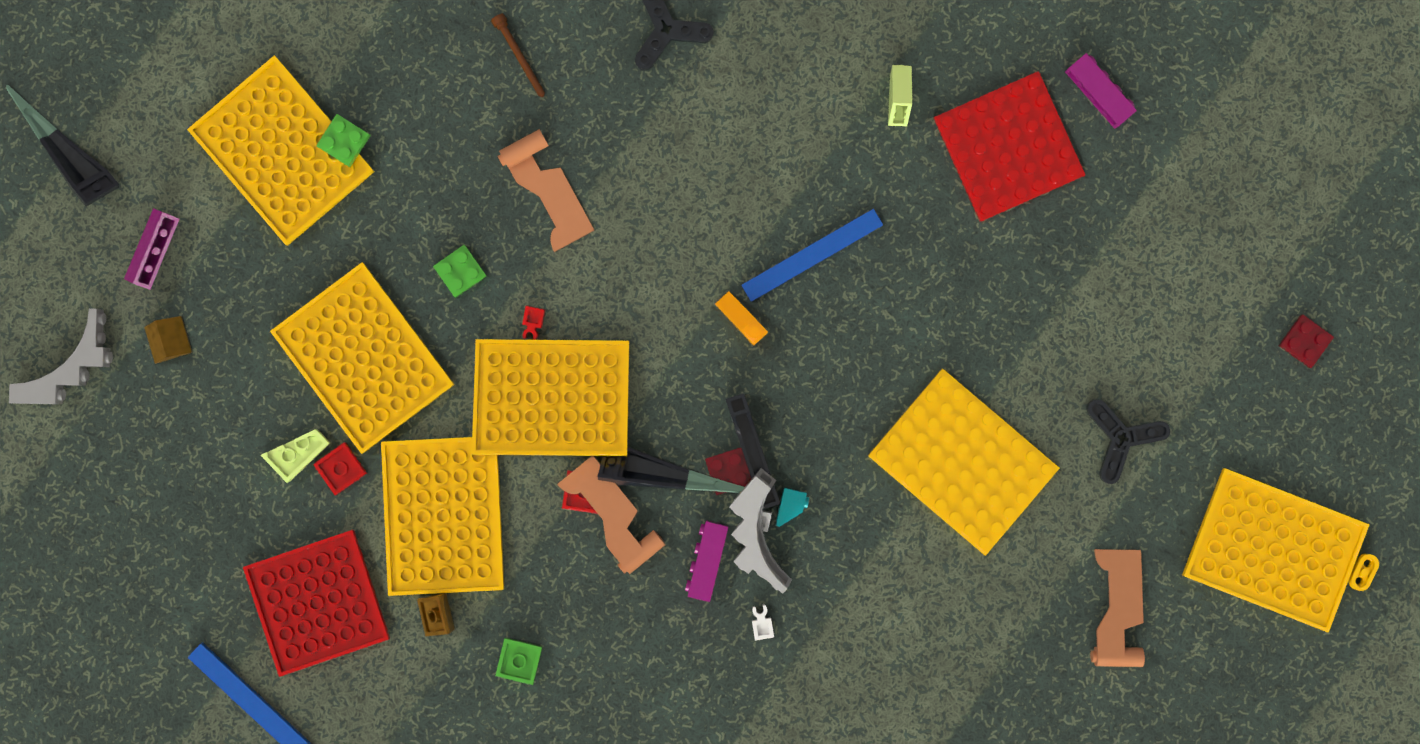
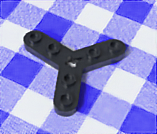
[635,0,714,70]
[1086,399,1170,484]

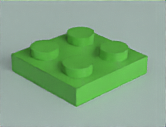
[316,114,371,167]
[433,245,487,298]
[495,637,543,685]

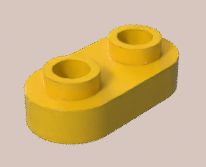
[1348,554,1379,591]

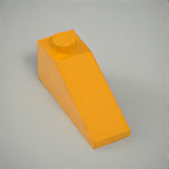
[715,291,768,346]

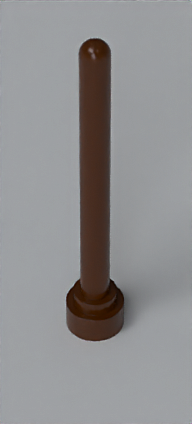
[491,13,545,97]

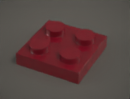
[1278,315,1334,368]
[705,447,751,495]

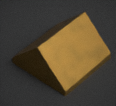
[144,316,192,364]
[417,593,455,636]

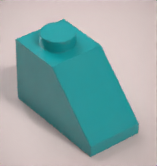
[775,487,809,527]

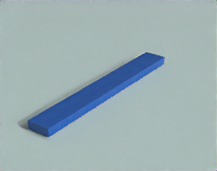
[741,209,883,302]
[188,643,311,744]

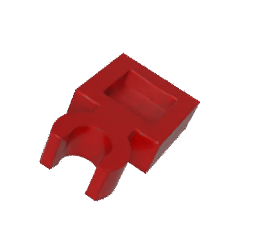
[522,305,546,340]

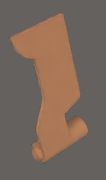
[498,129,595,252]
[557,456,666,574]
[1090,549,1145,667]

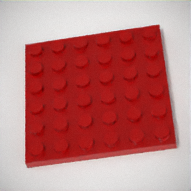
[933,71,1085,222]
[243,529,390,677]

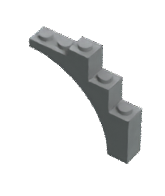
[9,309,113,404]
[729,468,792,593]

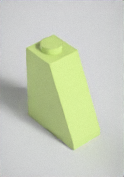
[888,65,912,126]

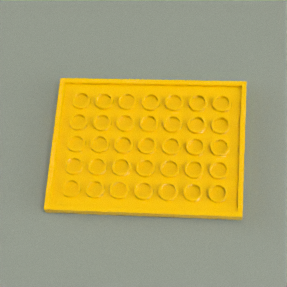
[187,55,375,246]
[270,262,455,454]
[472,339,629,456]
[868,368,1060,556]
[381,437,504,596]
[1182,468,1369,633]

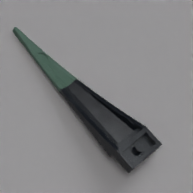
[6,85,119,207]
[597,447,744,493]

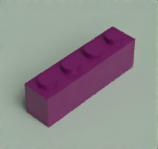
[1065,53,1137,129]
[124,208,179,290]
[685,520,728,602]

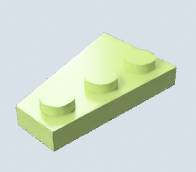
[261,429,330,483]

